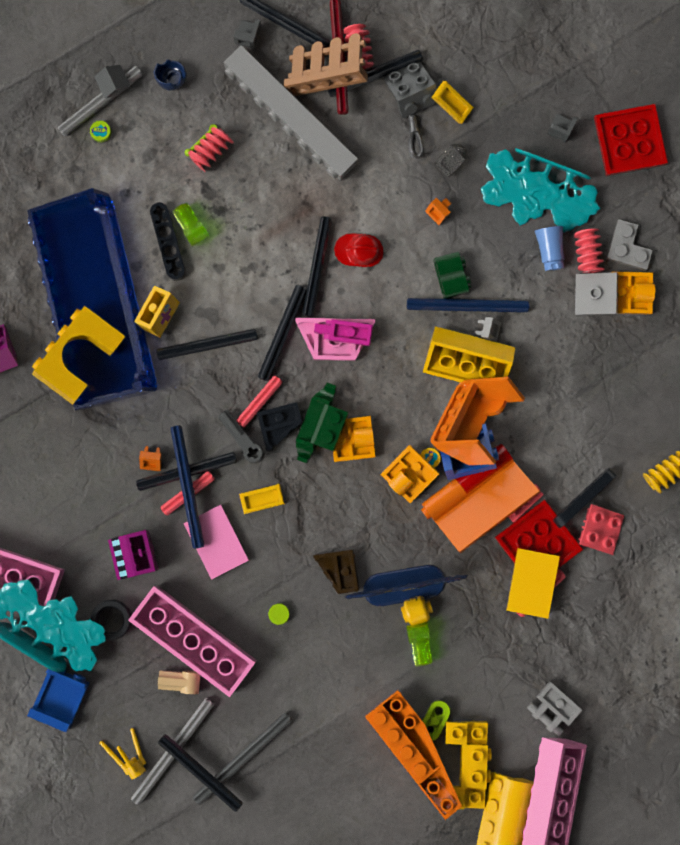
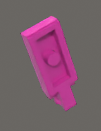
[314,319,373,346]

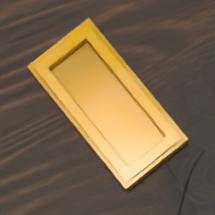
[431,81,474,124]
[239,484,285,514]

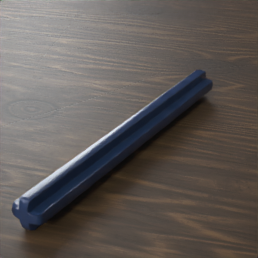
[406,298,529,313]
[170,425,204,549]

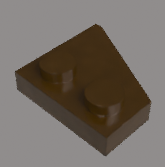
[313,549,360,594]

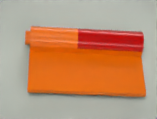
[421,443,540,553]

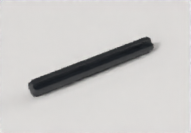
[240,0,330,48]
[327,50,423,97]
[303,216,331,317]
[258,285,307,381]
[156,329,258,360]
[136,452,237,491]
[158,734,243,812]

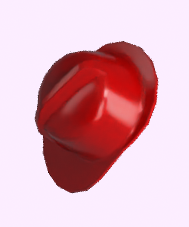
[334,233,384,267]

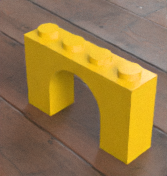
[32,306,125,405]

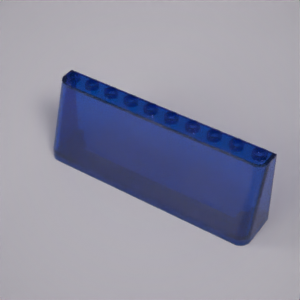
[27,188,157,410]

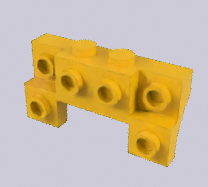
[445,721,491,809]

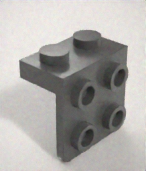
[384,61,437,118]

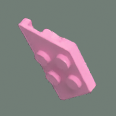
[296,318,375,361]

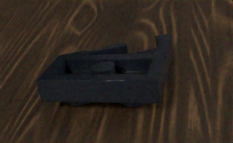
[257,402,302,452]

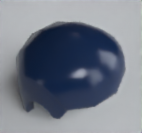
[153,59,187,91]

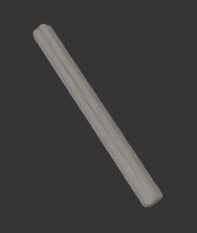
[131,698,214,805]

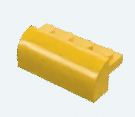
[477,772,534,845]

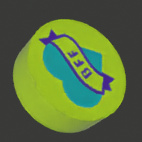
[90,121,111,143]

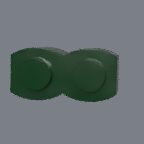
[433,252,471,299]

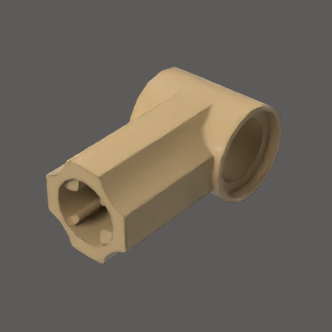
[158,670,201,694]

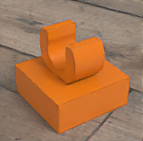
[425,198,452,225]
[139,446,162,471]

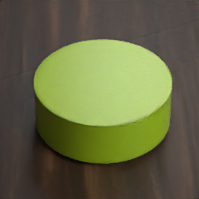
[268,603,289,625]

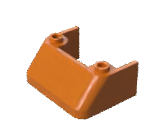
[431,377,525,465]

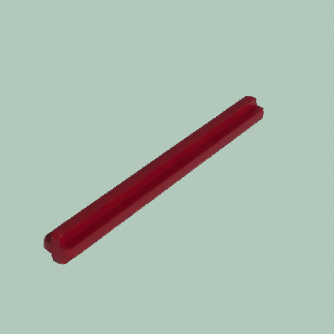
[330,0,349,115]

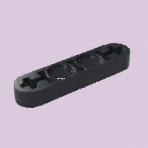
[150,202,185,281]
[552,468,616,528]

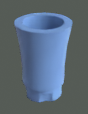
[534,226,565,271]

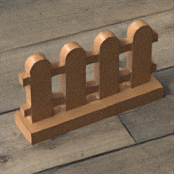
[284,33,368,96]

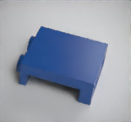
[440,423,499,480]
[27,669,89,732]

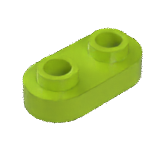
[422,700,450,741]

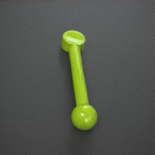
[185,124,217,157]

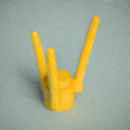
[100,728,146,780]

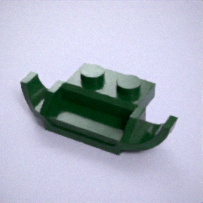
[296,382,349,463]

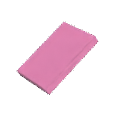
[184,505,249,580]

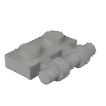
[527,681,582,736]

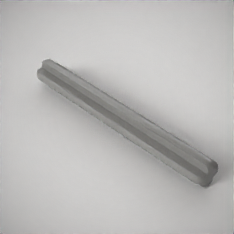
[58,66,143,136]

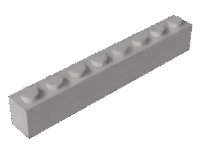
[224,46,358,181]

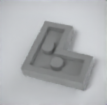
[606,219,653,271]

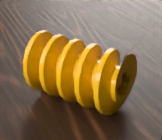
[643,451,680,494]

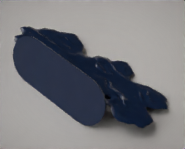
[345,565,468,606]

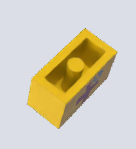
[134,286,180,338]

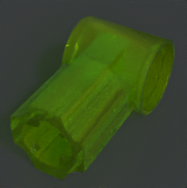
[172,203,209,247]
[406,622,433,666]

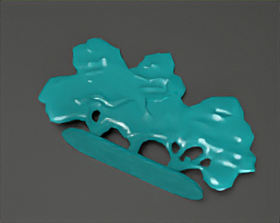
[481,148,600,233]
[0,580,106,672]

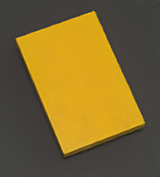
[506,548,560,619]

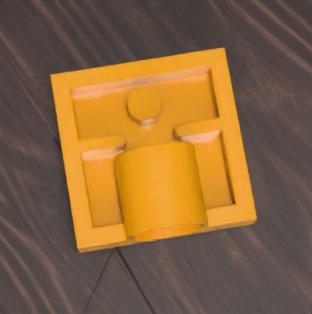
[611,271,655,315]
[333,416,375,462]
[380,445,440,503]

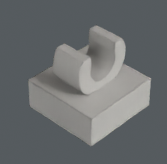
[475,317,501,342]

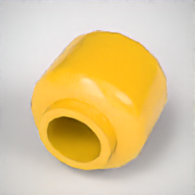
[401,596,433,626]

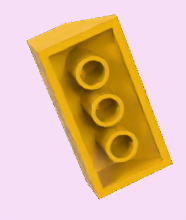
[423,326,515,382]

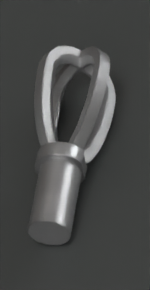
[408,115,424,158]

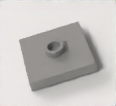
[575,272,618,316]

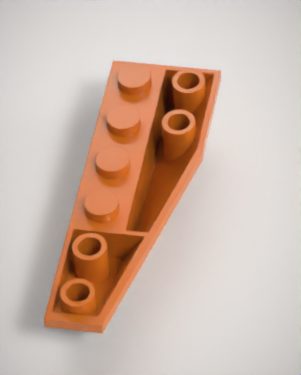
[365,690,462,820]

